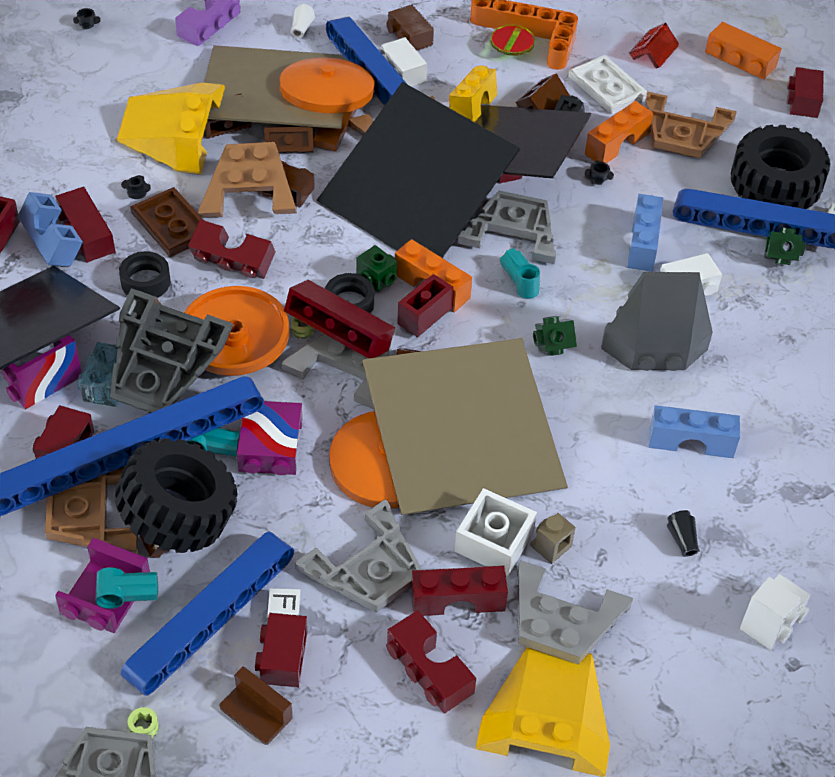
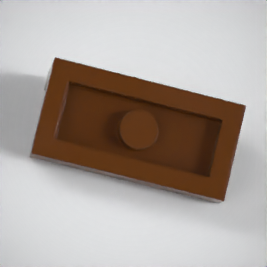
[515,73,570,110]
[264,127,314,152]
[220,666,293,745]

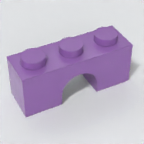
[175,0,241,46]

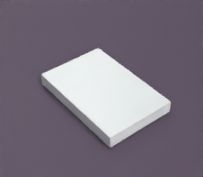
[568,55,647,115]

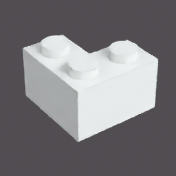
[740,574,810,651]

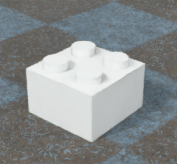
[454,488,537,576]

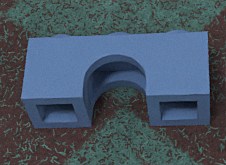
[17,192,83,266]
[627,194,664,272]
[649,405,740,458]

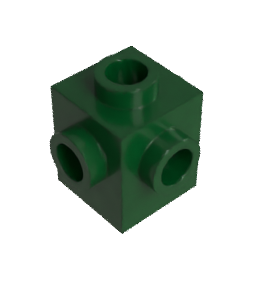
[764,228,805,265]
[356,245,397,292]
[533,316,577,356]

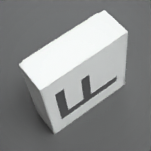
[267,588,301,618]

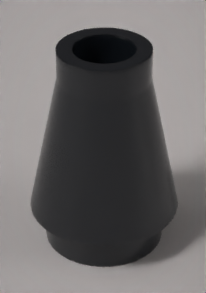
[667,510,700,557]

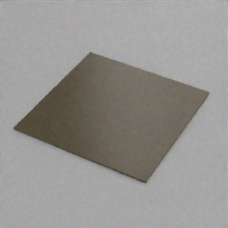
[204,45,348,129]
[362,338,568,515]

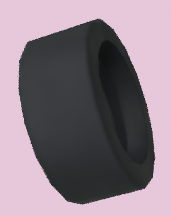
[119,251,171,298]
[325,273,374,314]

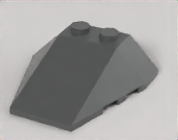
[601,272,713,371]
[110,288,233,413]

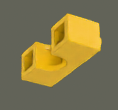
[449,65,497,122]

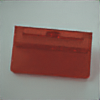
[629,22,679,69]

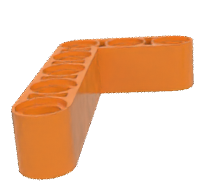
[470,0,578,70]

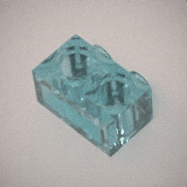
[78,342,118,407]

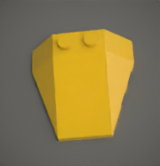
[117,82,225,174]
[475,647,610,777]

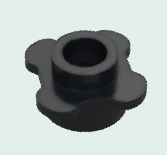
[73,8,101,29]
[584,161,614,185]
[121,175,151,199]

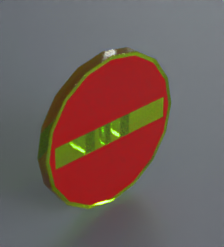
[490,25,535,56]

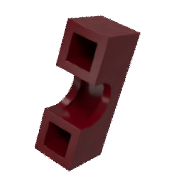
[188,219,276,279]
[411,566,508,616]
[386,610,477,714]

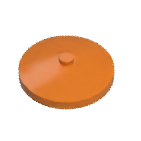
[280,57,374,113]
[184,286,289,376]
[329,411,399,509]

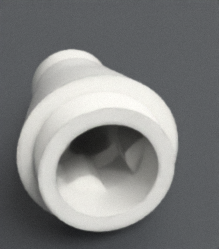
[291,4,315,38]

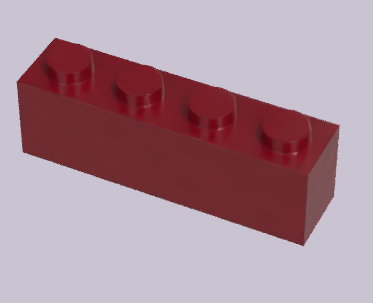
[284,280,396,359]

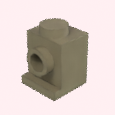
[530,513,576,564]

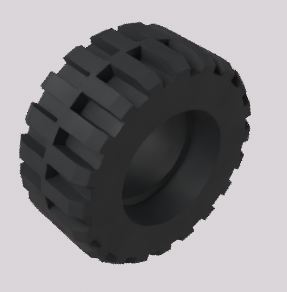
[730,125,831,209]
[115,438,238,553]

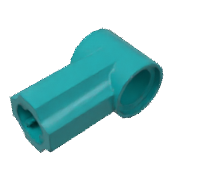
[500,248,540,299]
[186,428,240,457]
[95,567,158,609]

